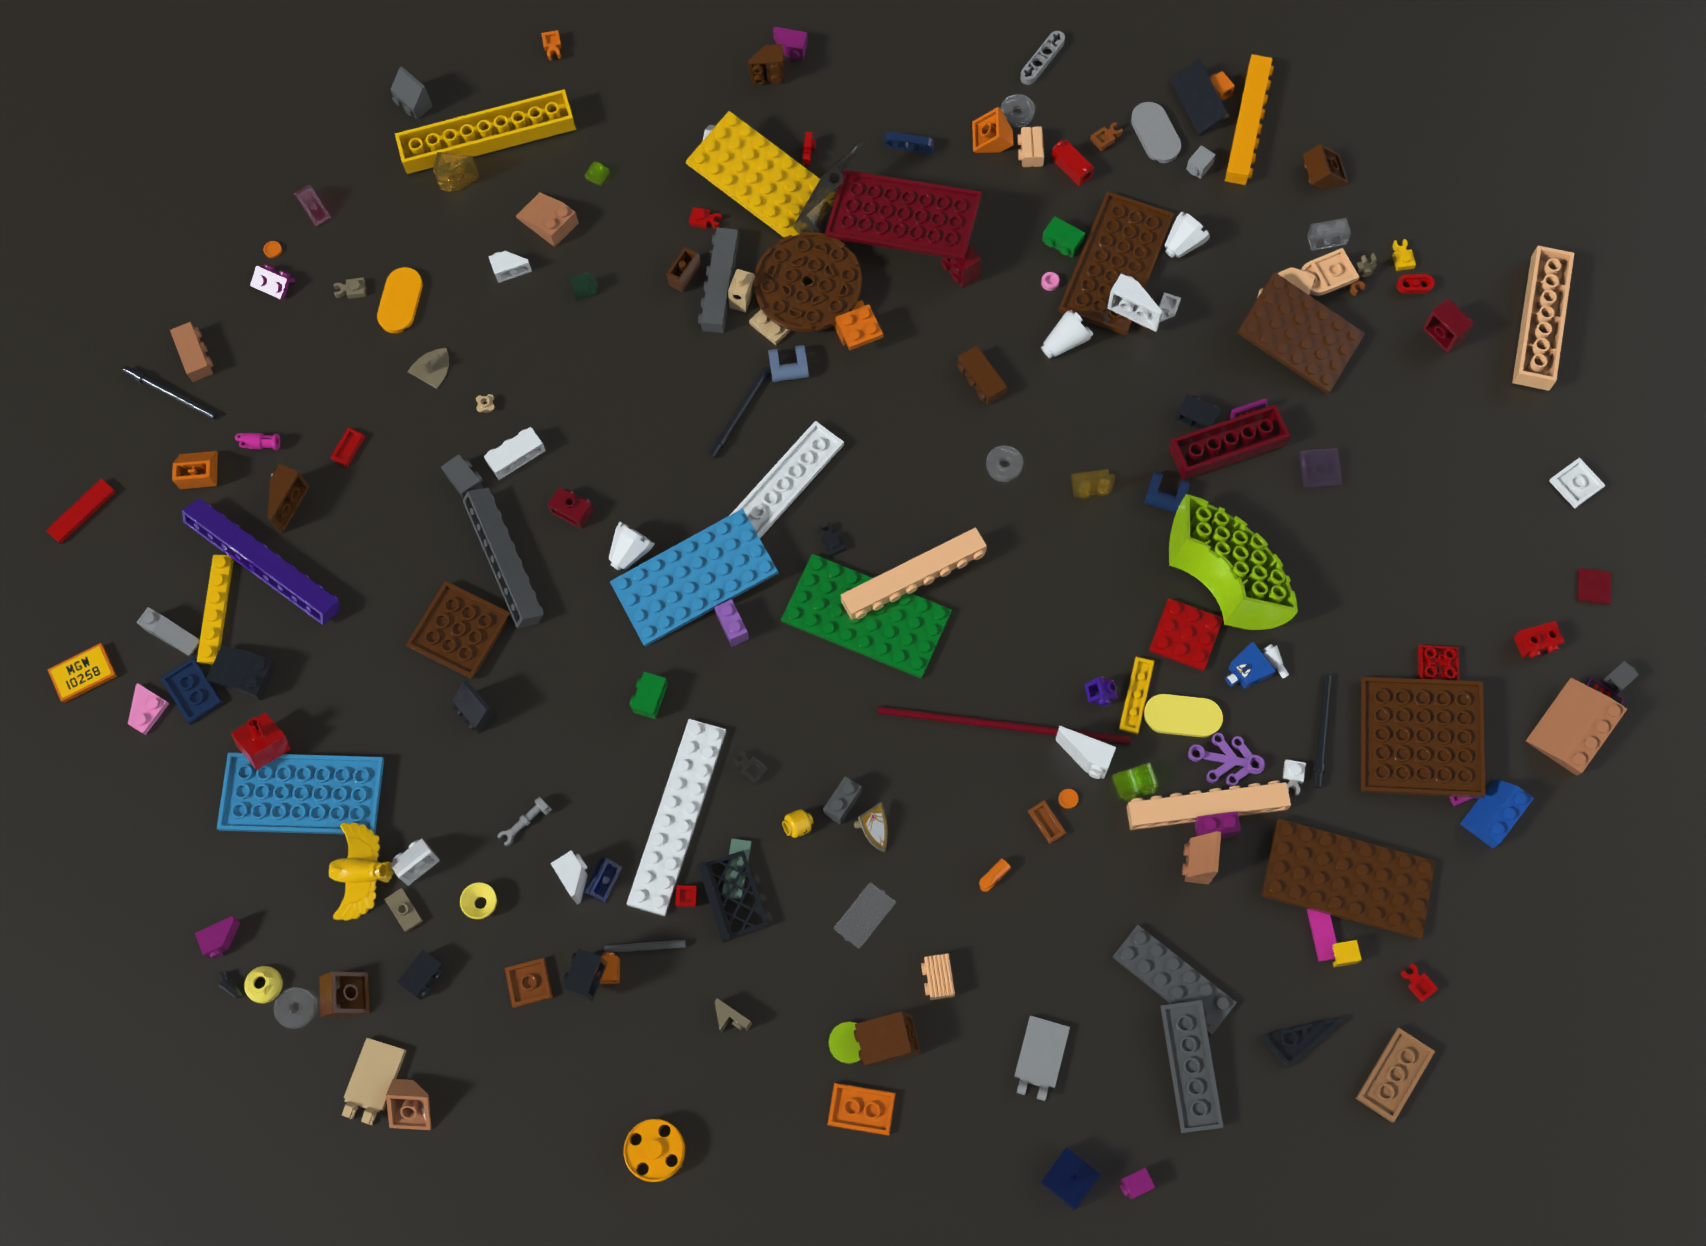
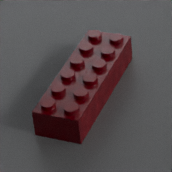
[1169,404,1291,480]

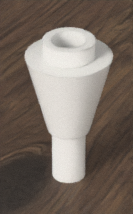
[1262,644,1289,679]

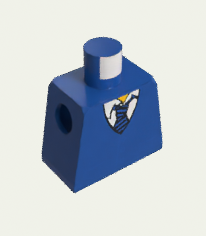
[1225,642,1276,689]

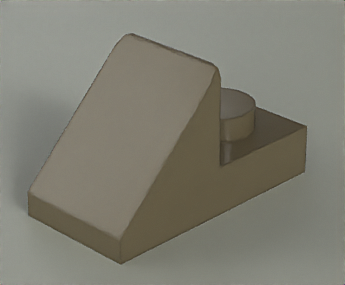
[715,998,752,1033]

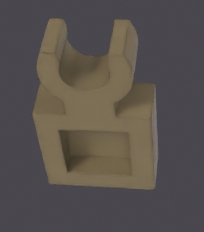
[1355,253,1377,277]
[333,277,366,299]

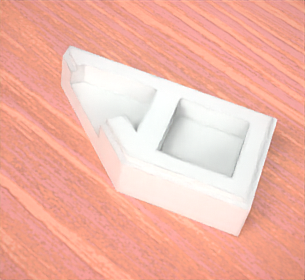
[1159,292,1181,322]

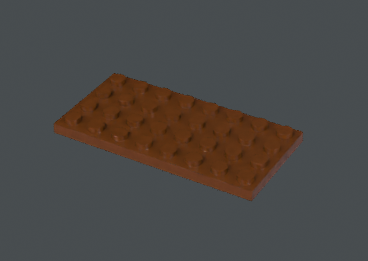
[1058,191,1174,335]
[1261,819,1435,939]

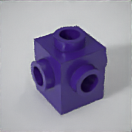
[1084,677,1118,706]

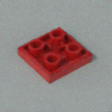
[1418,645,1460,681]

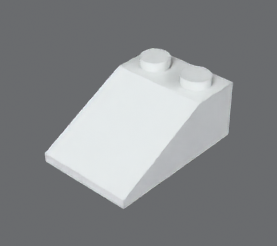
[1107,274,1162,332]
[1056,726,1116,779]

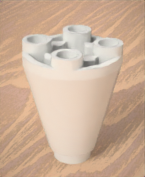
[1041,310,1093,359]

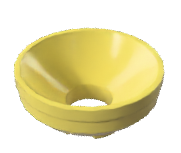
[460,882,497,919]
[244,966,283,1003]

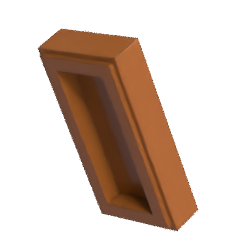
[1028,800,1067,844]

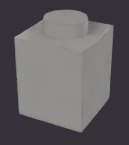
[1186,145,1215,179]

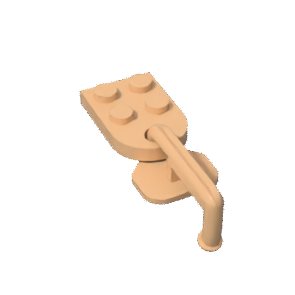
[1257,248,1359,298]

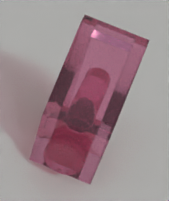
[293,184,331,226]

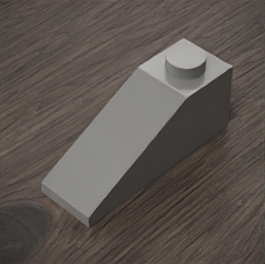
[136,607,200,656]

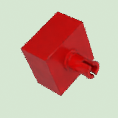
[231,712,291,771]

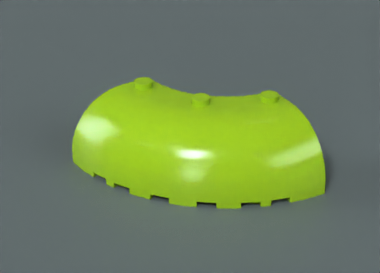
[1169,494,1298,630]

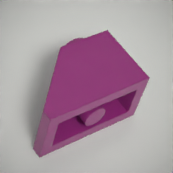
[773,26,808,60]
[195,916,240,959]

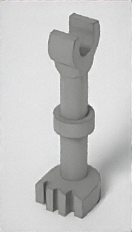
[497,796,552,847]

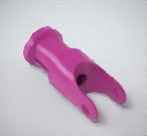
[235,433,280,450]

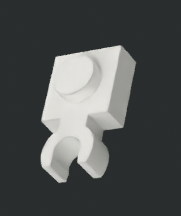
[1282,760,1306,796]

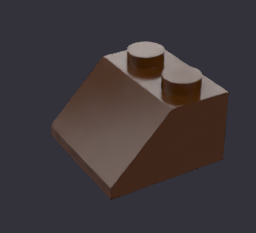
[1303,144,1348,189]
[319,972,370,1018]

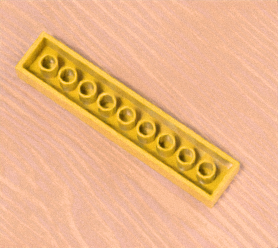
[395,89,576,174]

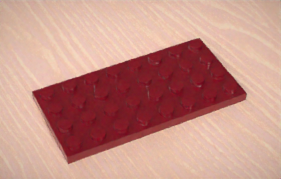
[825,170,982,261]

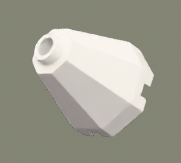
[1165,212,1210,258]
[609,522,655,571]

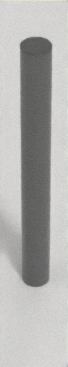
[604,940,686,953]

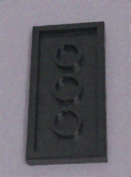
[1170,58,1230,136]

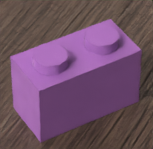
[714,599,749,647]

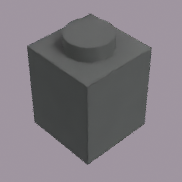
[1602,660,1639,694]

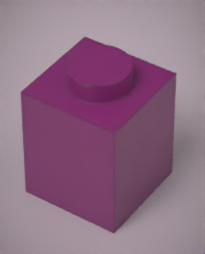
[1120,1168,1155,1200]

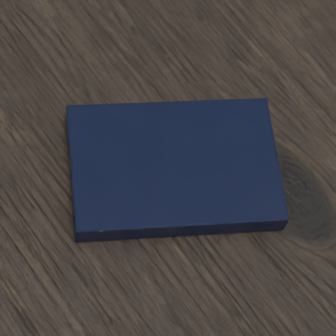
[160,657,224,725]

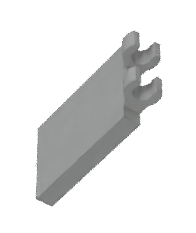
[1014,1016,1070,1101]

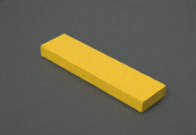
[1119,657,1155,735]

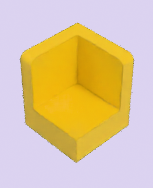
[1332,940,1362,967]

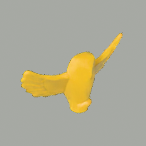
[329,822,394,921]

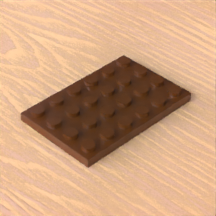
[1236,272,1365,394]

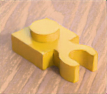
[1392,239,1416,271]

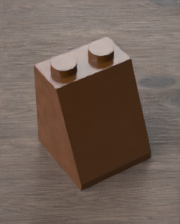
[854,1011,921,1066]

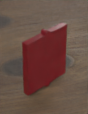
[1577,568,1611,605]

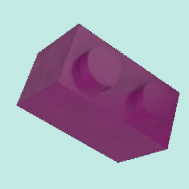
[1194,812,1241,838]

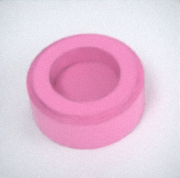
[1041,272,1060,291]

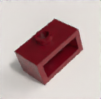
[547,487,593,529]

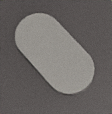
[1131,102,1181,163]

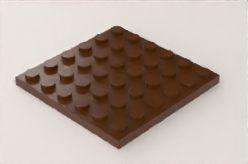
[1360,677,1485,798]

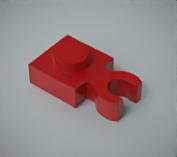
[803,132,816,166]
[689,207,722,229]
[1400,963,1438,1002]

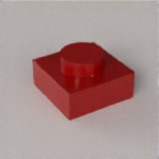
[675,885,697,907]

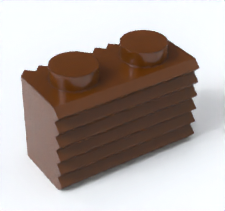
[666,247,701,292]

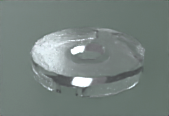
[1001,94,1035,127]
[986,445,1023,482]
[273,987,316,1029]

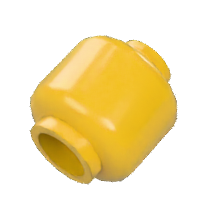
[782,809,813,838]

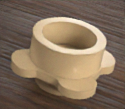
[476,394,495,413]

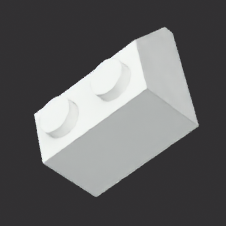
[390,839,440,886]
[550,850,588,905]

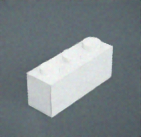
[484,427,546,480]

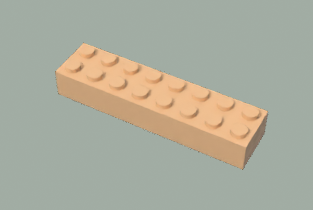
[1512,246,1574,391]

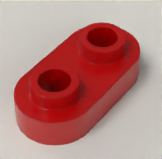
[1396,274,1435,294]

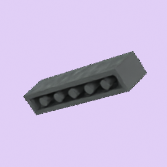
[698,228,739,333]

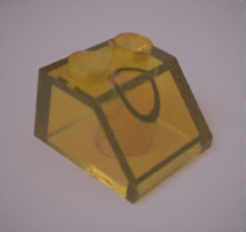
[433,152,479,192]

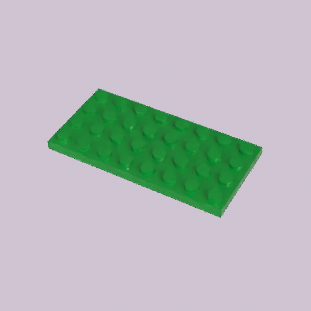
[781,554,952,679]

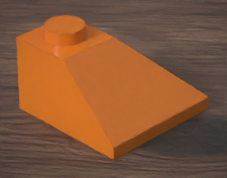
[972,107,1013,153]

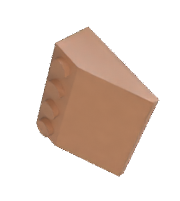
[1526,678,1627,776]

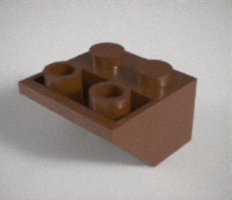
[748,44,785,85]

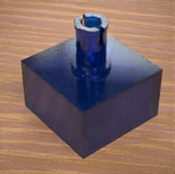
[1040,1147,1101,1211]

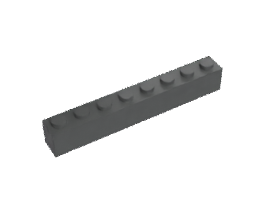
[463,488,543,628]

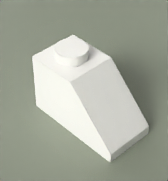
[488,251,532,283]

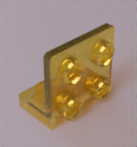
[1071,469,1115,498]

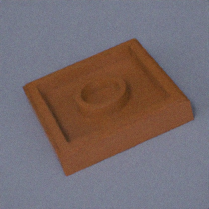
[505,958,553,1008]

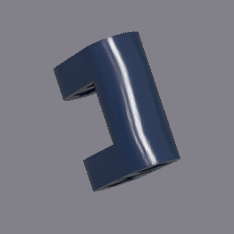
[1144,471,1190,513]

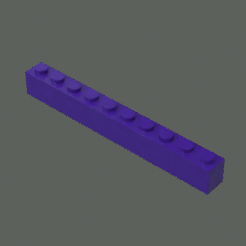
[182,498,339,625]

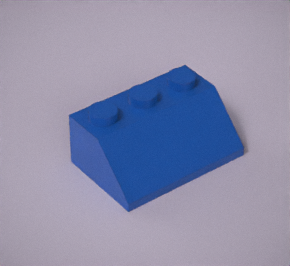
[1460,778,1534,849]

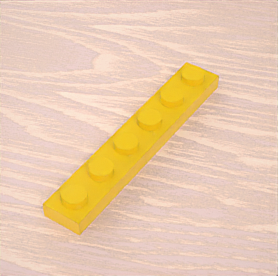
[197,555,234,664]

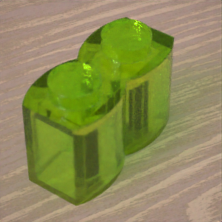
[1112,763,1159,802]

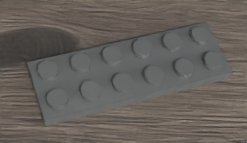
[1112,925,1237,1035]
[1160,1000,1224,1133]

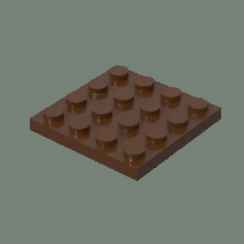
[406,581,511,680]

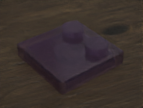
[1299,448,1342,489]

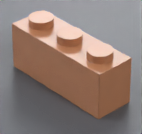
[170,322,213,382]

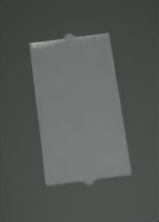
[833,882,896,949]

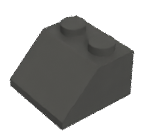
[390,66,433,120]

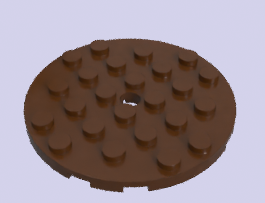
[753,232,862,332]

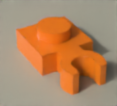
[541,30,562,60]

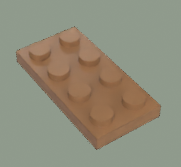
[1355,1028,1435,1123]

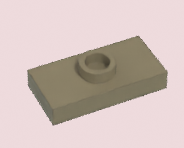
[385,888,423,933]

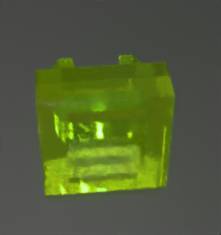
[585,161,609,186]

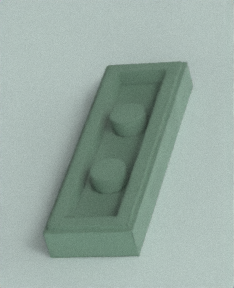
[722,839,752,901]

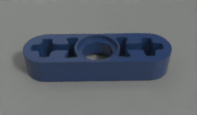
[883,132,935,154]

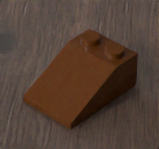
[268,464,309,534]

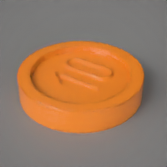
[263,241,282,258]
[1058,789,1078,809]

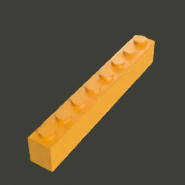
[1225,54,1274,185]

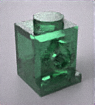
[569,272,599,302]

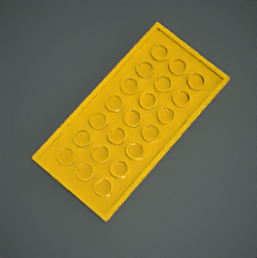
[686,111,837,237]

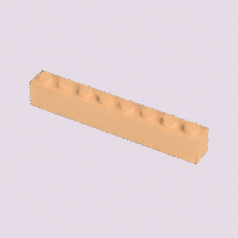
[841,527,987,620]
[1126,780,1291,830]

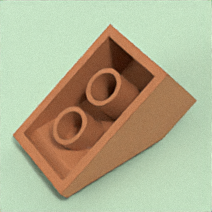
[516,193,579,247]
[1182,831,1221,885]

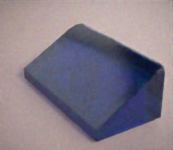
[584,858,622,903]

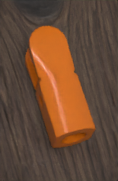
[979,858,1011,892]

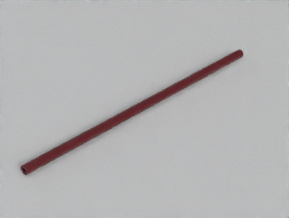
[878,706,1131,744]

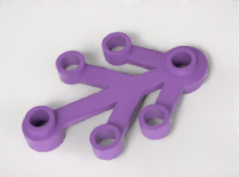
[1188,733,1265,787]

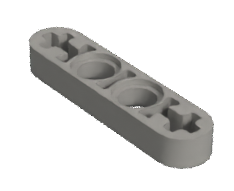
[1020,31,1065,85]

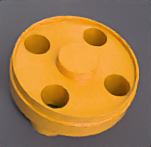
[623,1119,685,1182]

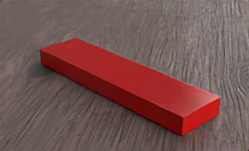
[46,479,116,544]

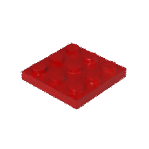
[1149,598,1223,671]

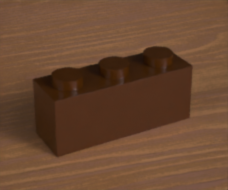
[957,345,1007,406]

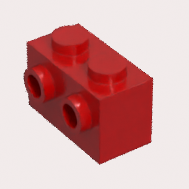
[1514,621,1565,659]

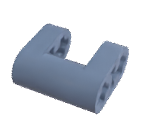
[768,345,809,382]

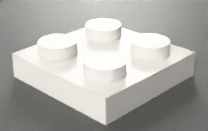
[1549,457,1605,508]

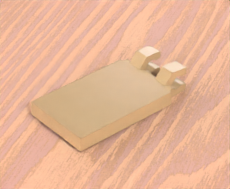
[342,1038,406,1125]

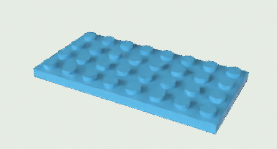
[610,508,779,647]
[217,753,384,835]

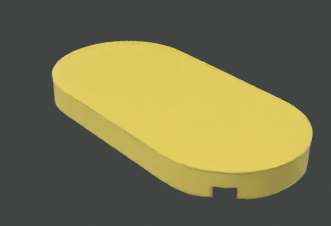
[1144,694,1223,738]

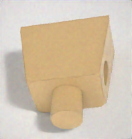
[728,269,755,313]

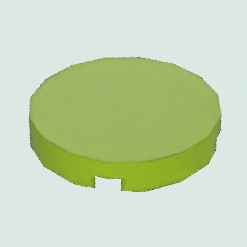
[829,1022,861,1064]

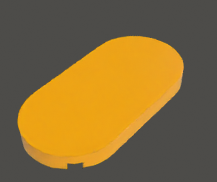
[377,267,423,334]

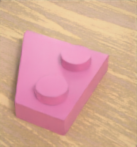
[128,683,169,735]

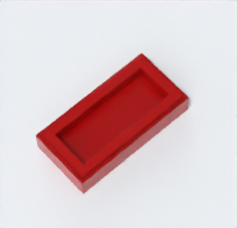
[330,427,366,467]

